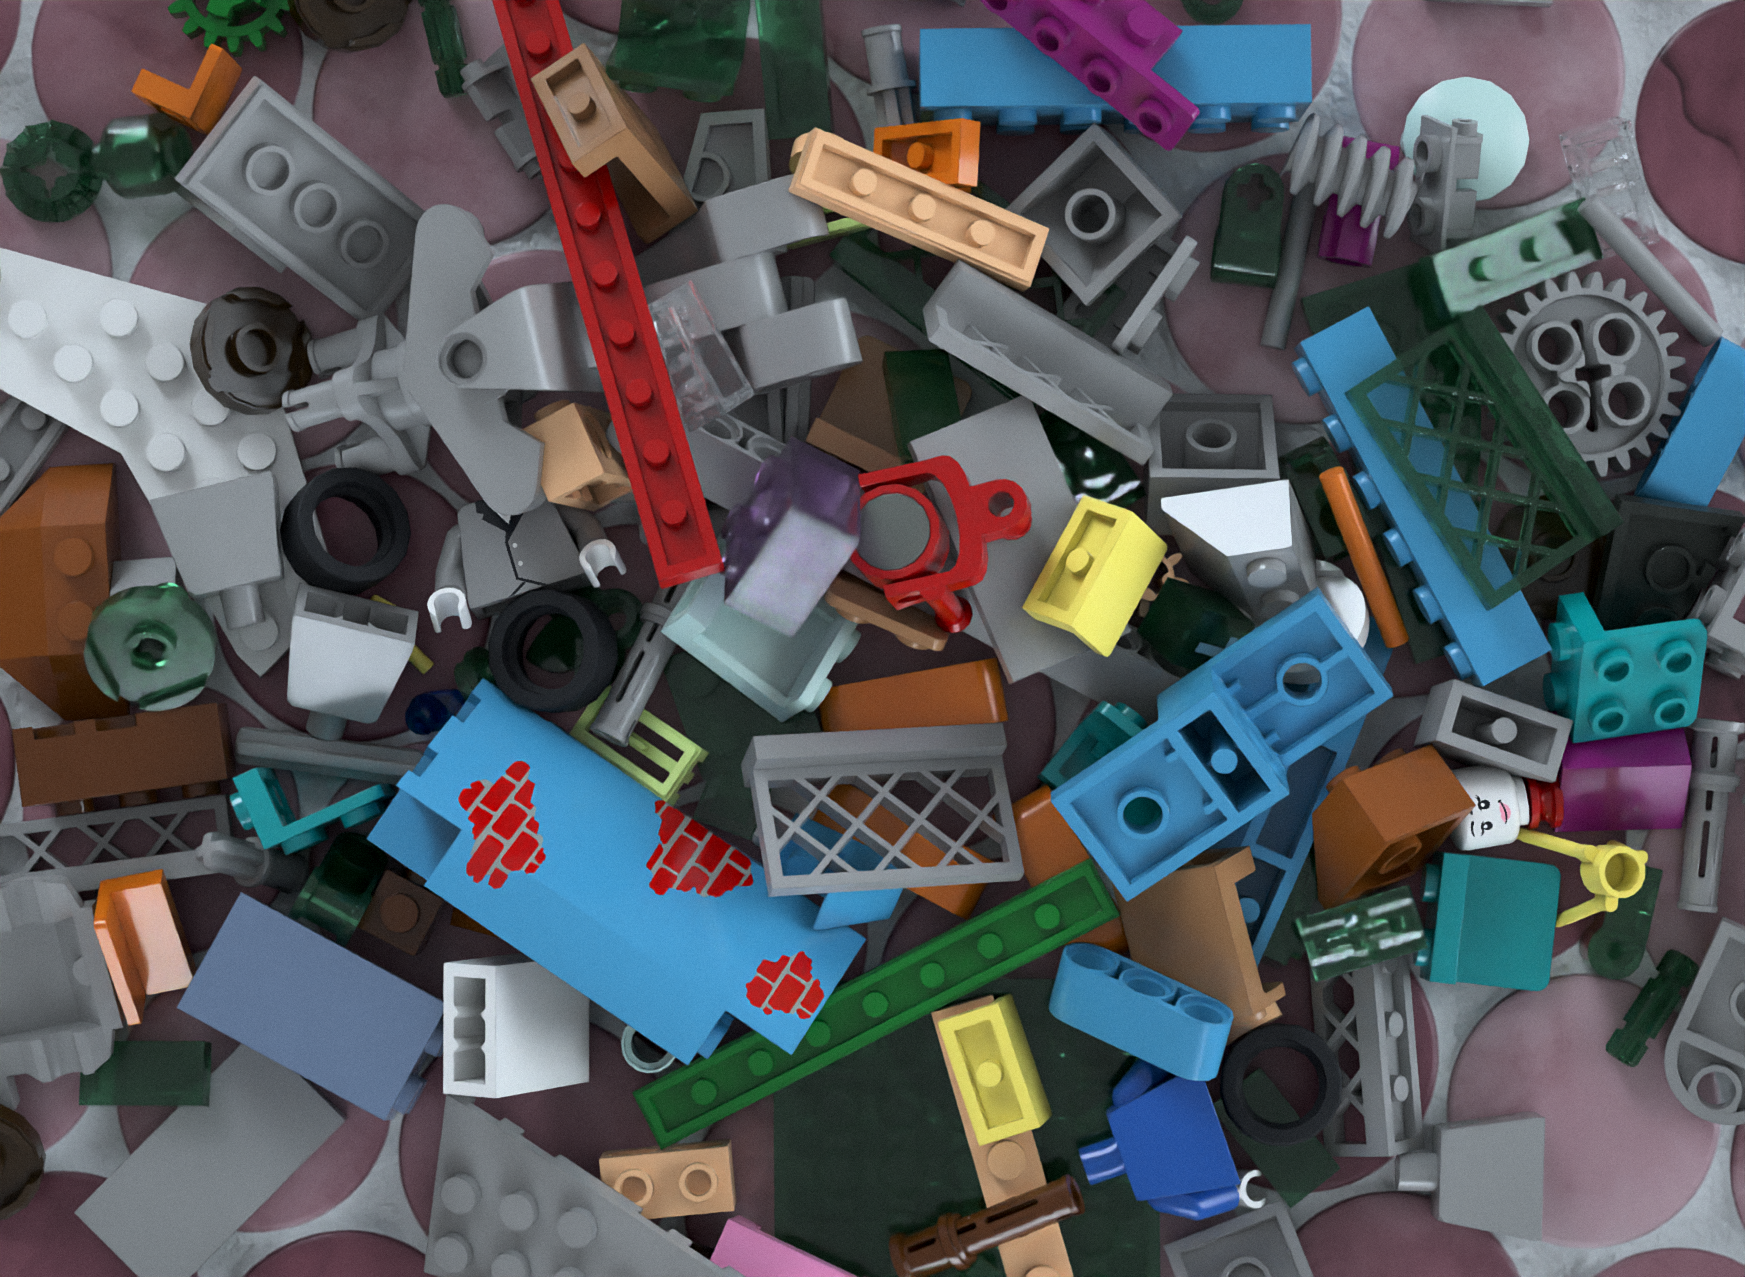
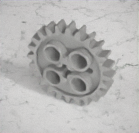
[1479,271,1686,480]

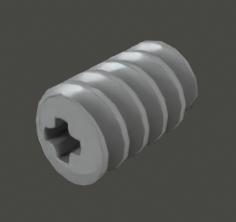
[1278,113,1425,239]

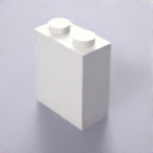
[443,953,589,1098]

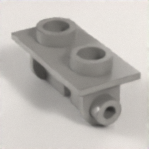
[460,44,543,181]
[1407,115,1483,255]

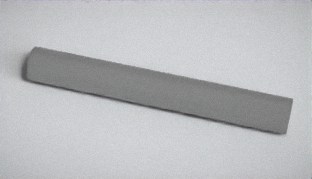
[1260,182,1317,350]
[1577,193,1723,348]

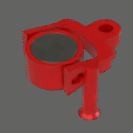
[843,455,1033,633]

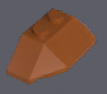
[0,463,130,720]

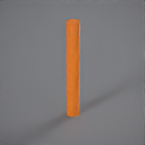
[1319,467,1409,648]

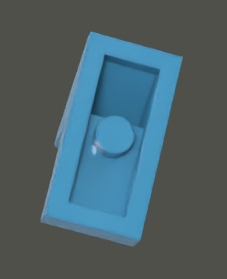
[779,813,903,930]

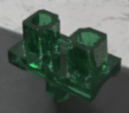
[1296,884,1430,982]

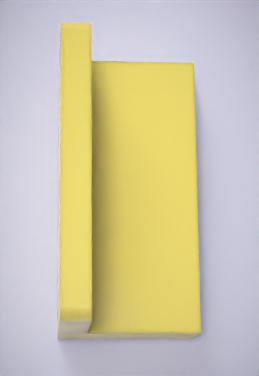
[1022,495,1167,657]
[937,994,1052,1146]

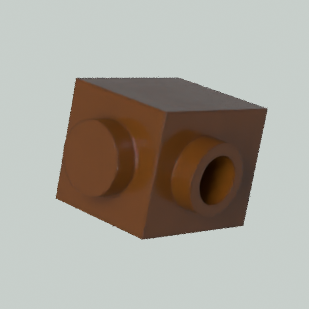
[357,867,449,957]

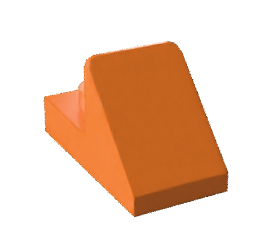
[873,118,981,194]

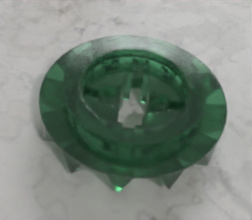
[0,120,104,223]

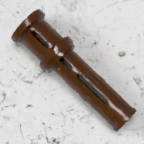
[889,1174,1085,1277]

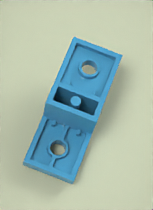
[1051,587,1394,902]

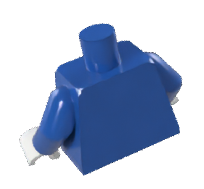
[1078,1058,1266,1221]

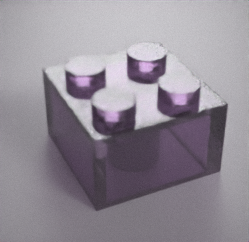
[720,437,861,638]

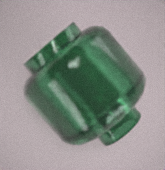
[93,112,194,199]

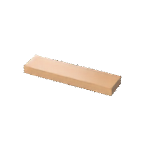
[788,127,1049,292]

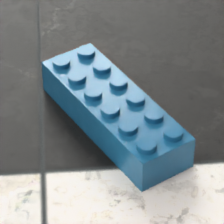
[919,24,1312,136]

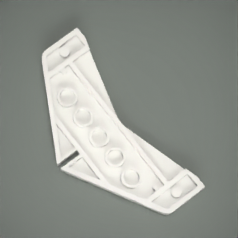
[0,248,329,678]

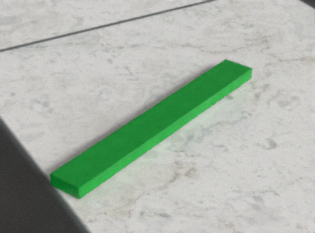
[632,857,1120,1150]

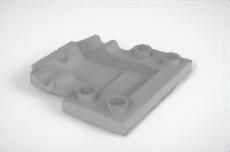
[0,875,127,1110]

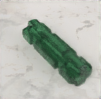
[418,0,468,98]
[1605,949,1699,1067]

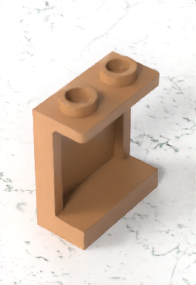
[531,43,699,244]
[1111,846,1286,1025]

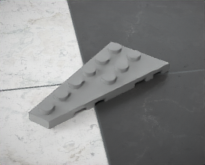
[424,1094,746,1277]

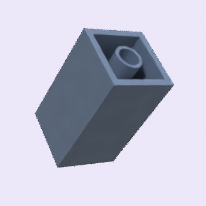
[176,892,443,1121]

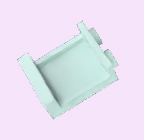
[660,518,861,722]

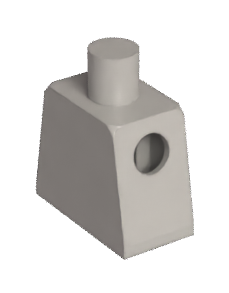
[150,471,284,630]
[287,583,419,741]
[1395,1112,1545,1241]

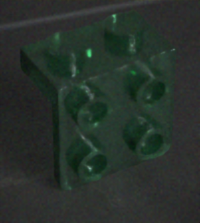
[605,0,752,102]

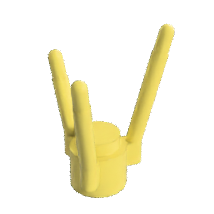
[1517,827,1648,927]

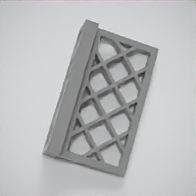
[741,723,1024,897]

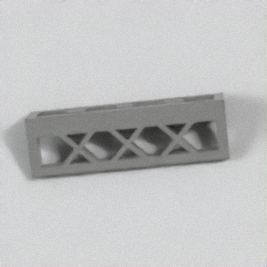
[922,259,1173,466]
[0,794,234,892]
[1304,894,1425,1157]

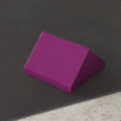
[1548,710,1692,832]

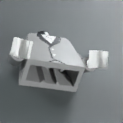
[427,497,627,633]

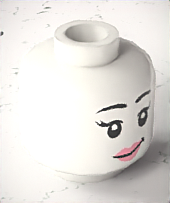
[1450,765,1529,850]

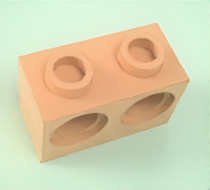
[522,400,633,512]
[599,1139,737,1219]

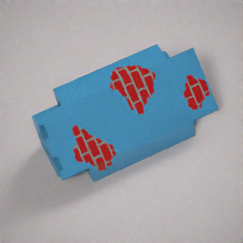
[367,678,866,1065]

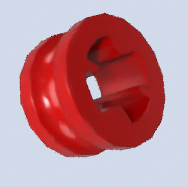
[1522,775,1564,830]

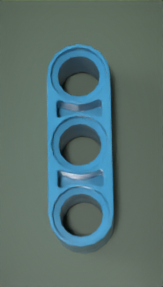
[1633,336,1745,506]
[1048,942,1234,1081]

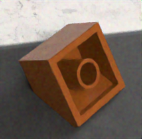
[1312,744,1476,911]

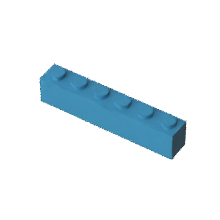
[1291,306,1552,687]

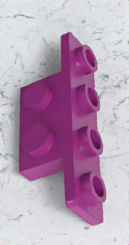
[980,0,1200,151]

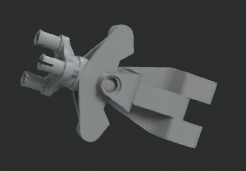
[282,174,863,516]

